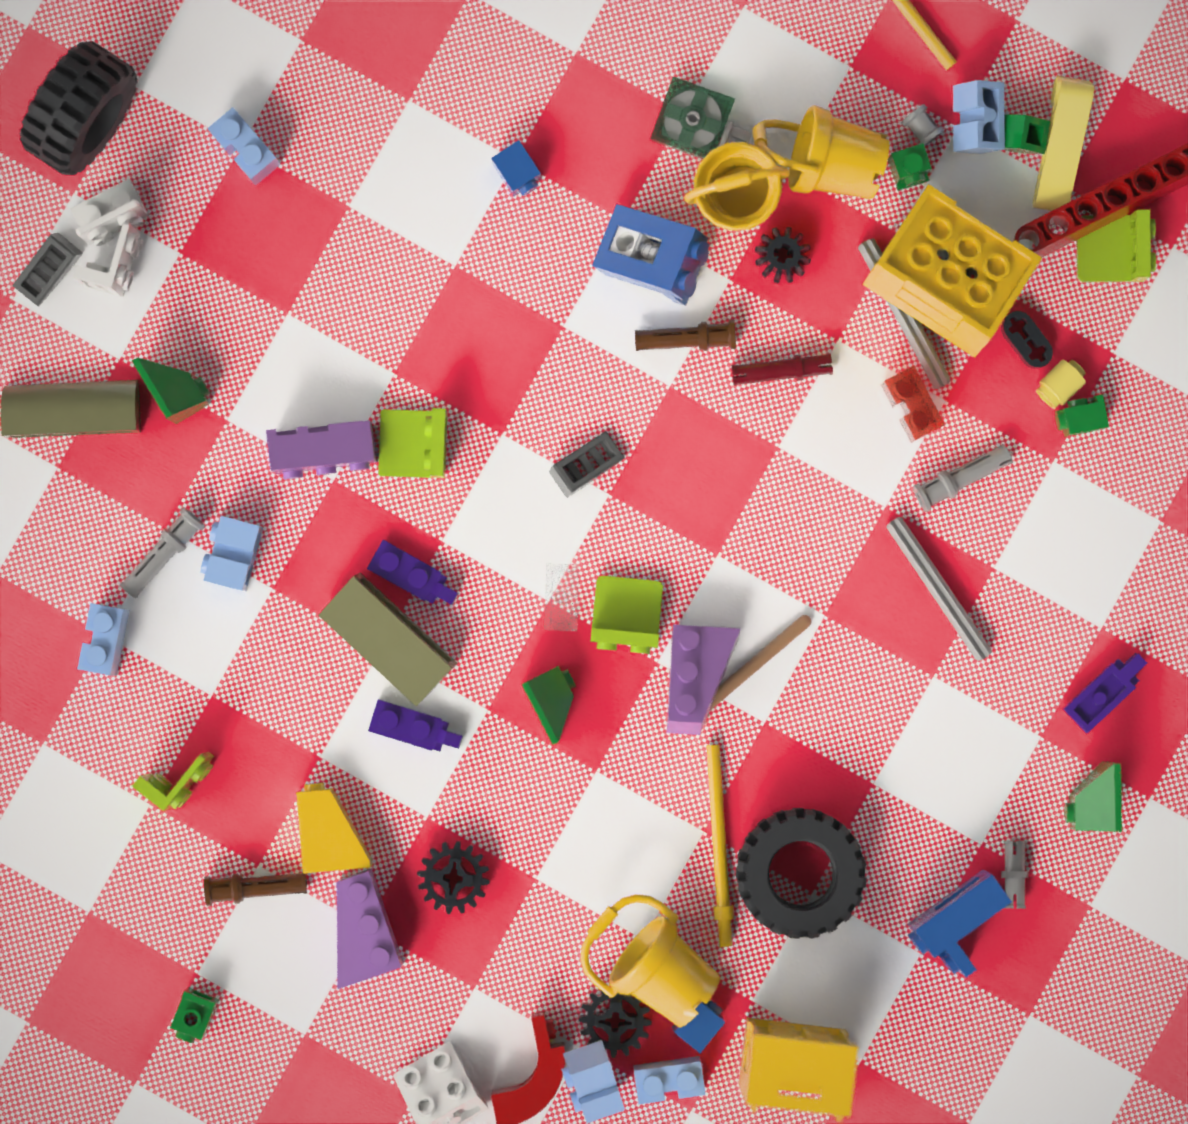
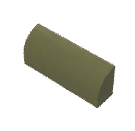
[1,380,141,439]
[318,572,458,707]

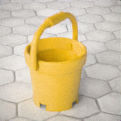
[752,105,890,200]
[684,142,790,231]
[580,894,720,1027]

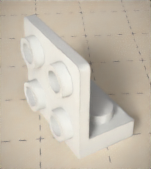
[70,179,149,246]
[72,222,143,297]
[393,1042,489,1124]

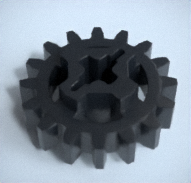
[417,841,490,914]
[579,991,652,1058]

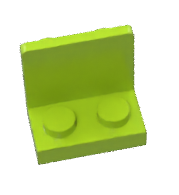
[378,408,448,479]
[132,752,214,812]

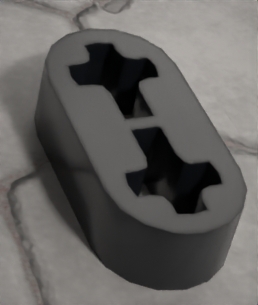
[1001,311,1053,369]

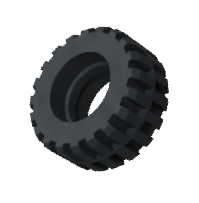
[19,41,138,175]
[736,808,867,939]

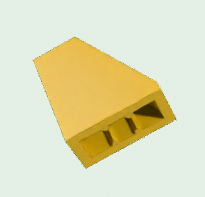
[296,783,373,874]

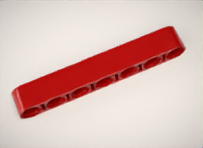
[1013,143,1188,257]

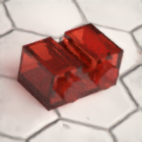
[880,365,945,443]

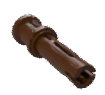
[635,320,736,351]
[204,872,307,907]

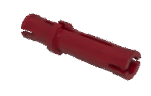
[731,353,833,386]

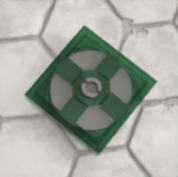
[650,76,735,159]

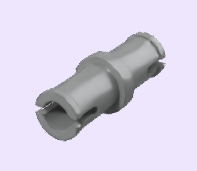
[1001,841,1029,909]

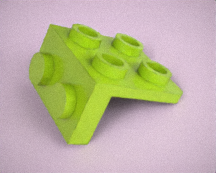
[1076,210,1156,283]
[590,576,663,654]

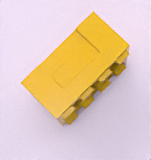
[862,184,1042,358]
[739,1017,858,1122]

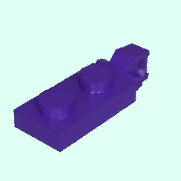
[367,540,459,605]
[1063,653,1147,734]
[368,699,463,752]

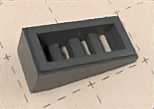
[12,233,83,307]
[549,431,625,498]

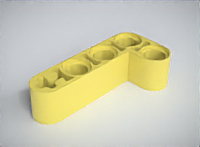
[1032,75,1094,211]

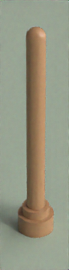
[704,615,811,725]

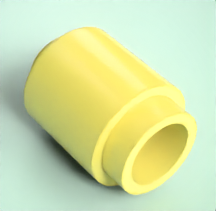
[1036,360,1086,409]

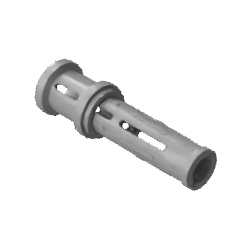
[912,444,1013,512]
[120,507,206,599]

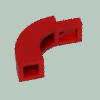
[491,1011,566,1124]

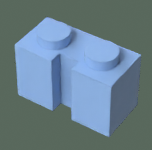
[953,80,1005,154]
[207,107,281,186]
[200,516,264,592]
[77,603,130,676]
[561,1040,625,1124]
[633,1056,706,1105]

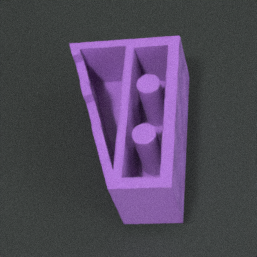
[266,420,377,480]
[666,624,740,735]
[336,868,404,990]

